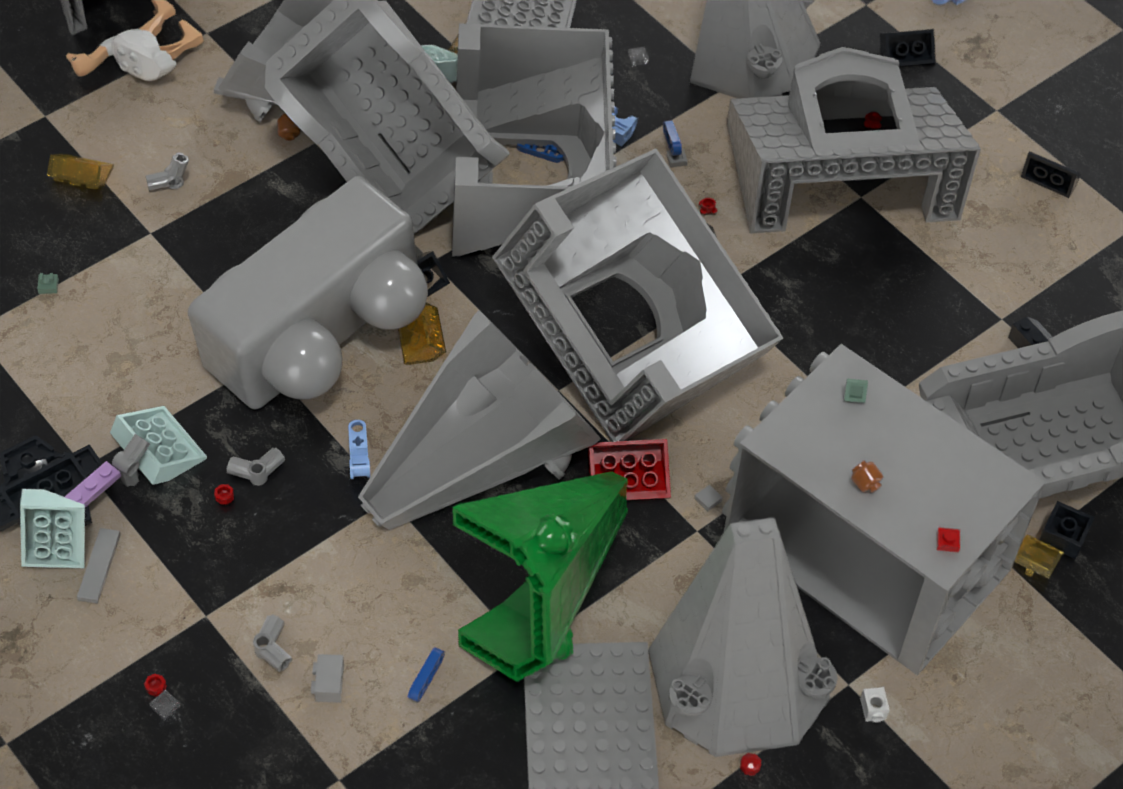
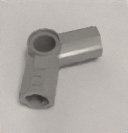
[146,153,189,191]
[112,434,150,487]
[227,448,285,485]
[253,615,292,672]

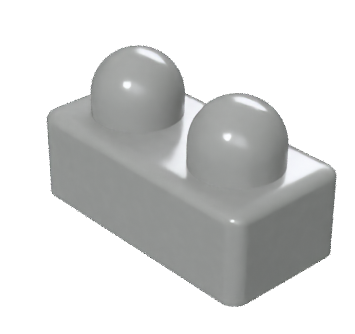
[188,176,428,409]

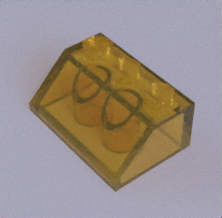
[47,154,114,189]
[398,302,446,365]

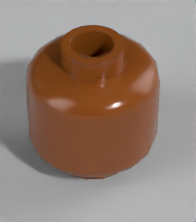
[277,113,301,141]
[851,460,883,493]

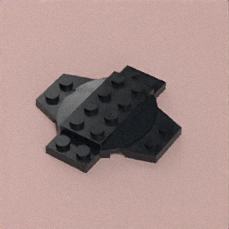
[0,435,103,532]

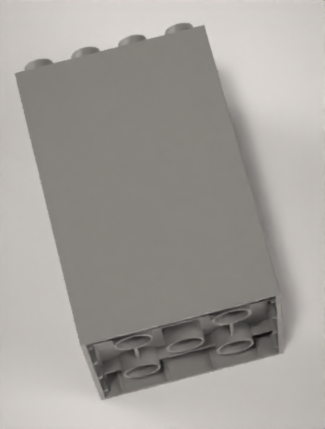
[722,344,1046,676]

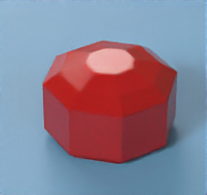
[214,484,234,504]
[144,674,167,696]
[740,753,761,775]

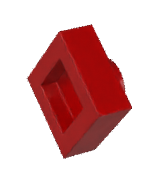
[937,527,960,553]

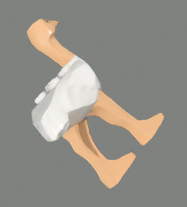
[66,0,203,81]

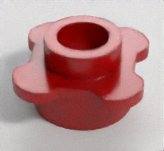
[864,112,882,129]
[699,197,718,215]

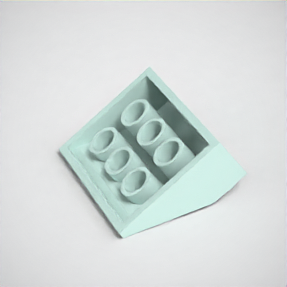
[421,45,458,83]
[110,406,207,485]
[20,489,85,568]

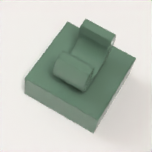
[37,273,59,294]
[844,378,868,403]

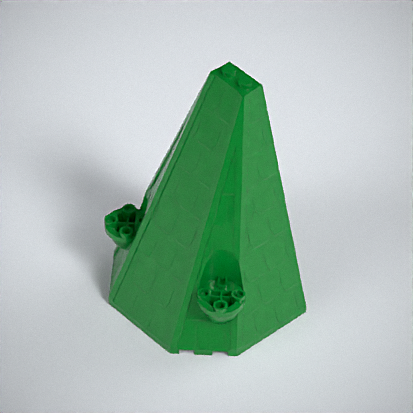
[453,472,628,682]

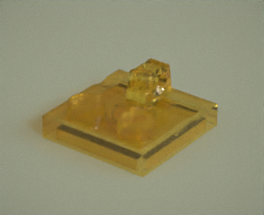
[1014,534,1064,579]

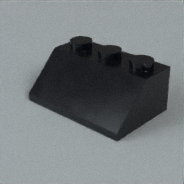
[879,29,936,66]
[1021,151,1081,198]
[417,251,450,297]
[1008,317,1052,348]

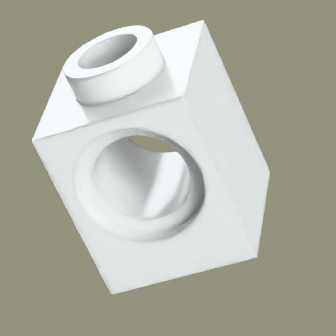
[860,687,889,722]

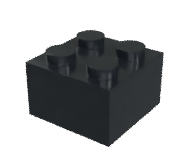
[1038,501,1095,559]

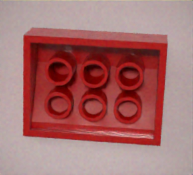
[587,439,671,500]

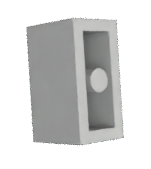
[311,654,344,703]

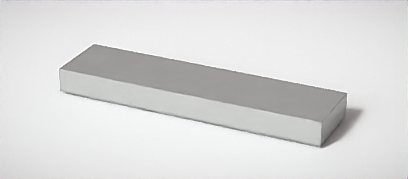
[77,528,121,604]

